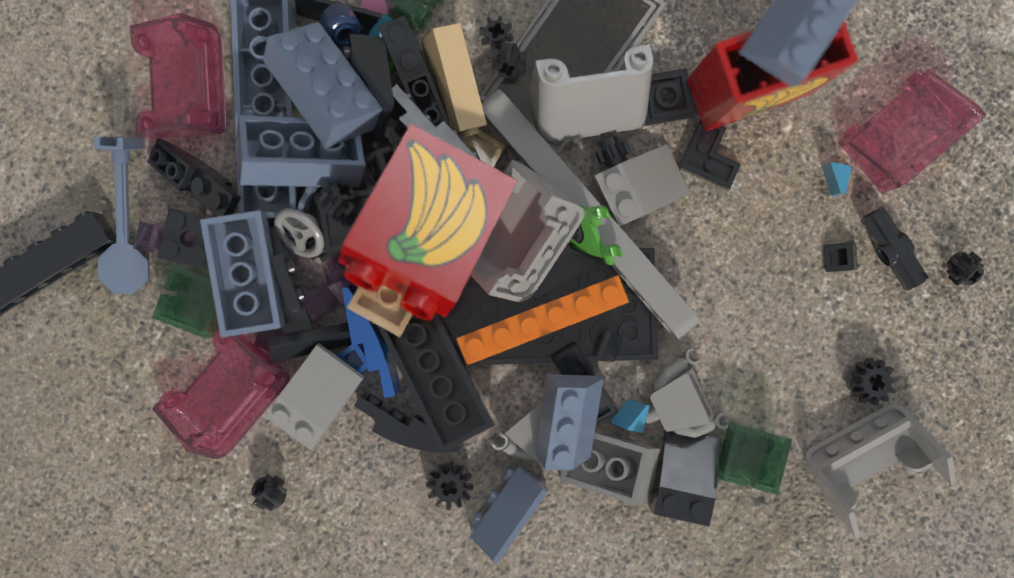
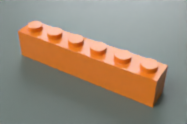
[456,275,629,365]

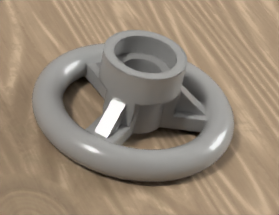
[274,208,324,258]

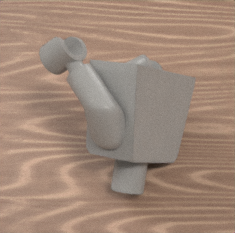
[646,348,729,438]
[487,389,545,463]

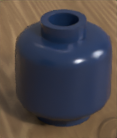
[320,4,361,47]

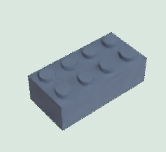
[263,22,382,148]
[236,115,365,188]
[200,210,286,337]

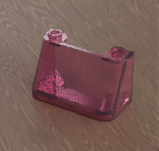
[130,13,226,139]
[839,68,987,193]
[152,329,290,459]

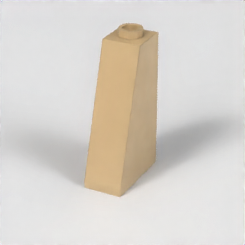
[421,23,487,138]

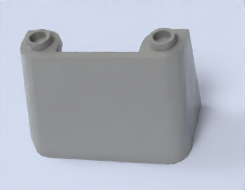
[528,45,653,142]
[470,160,584,302]

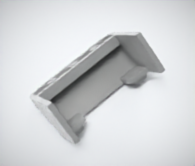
[805,404,956,539]

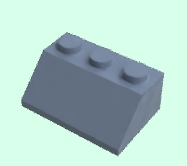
[739,0,857,88]
[535,374,604,470]
[469,462,548,564]

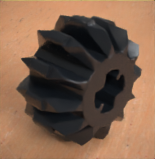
[846,358,898,406]
[426,461,474,510]

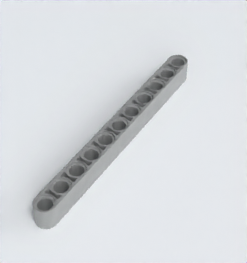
[481,89,700,340]

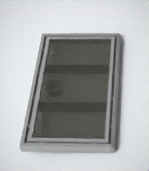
[479,0,666,156]

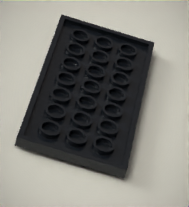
[440,248,658,366]

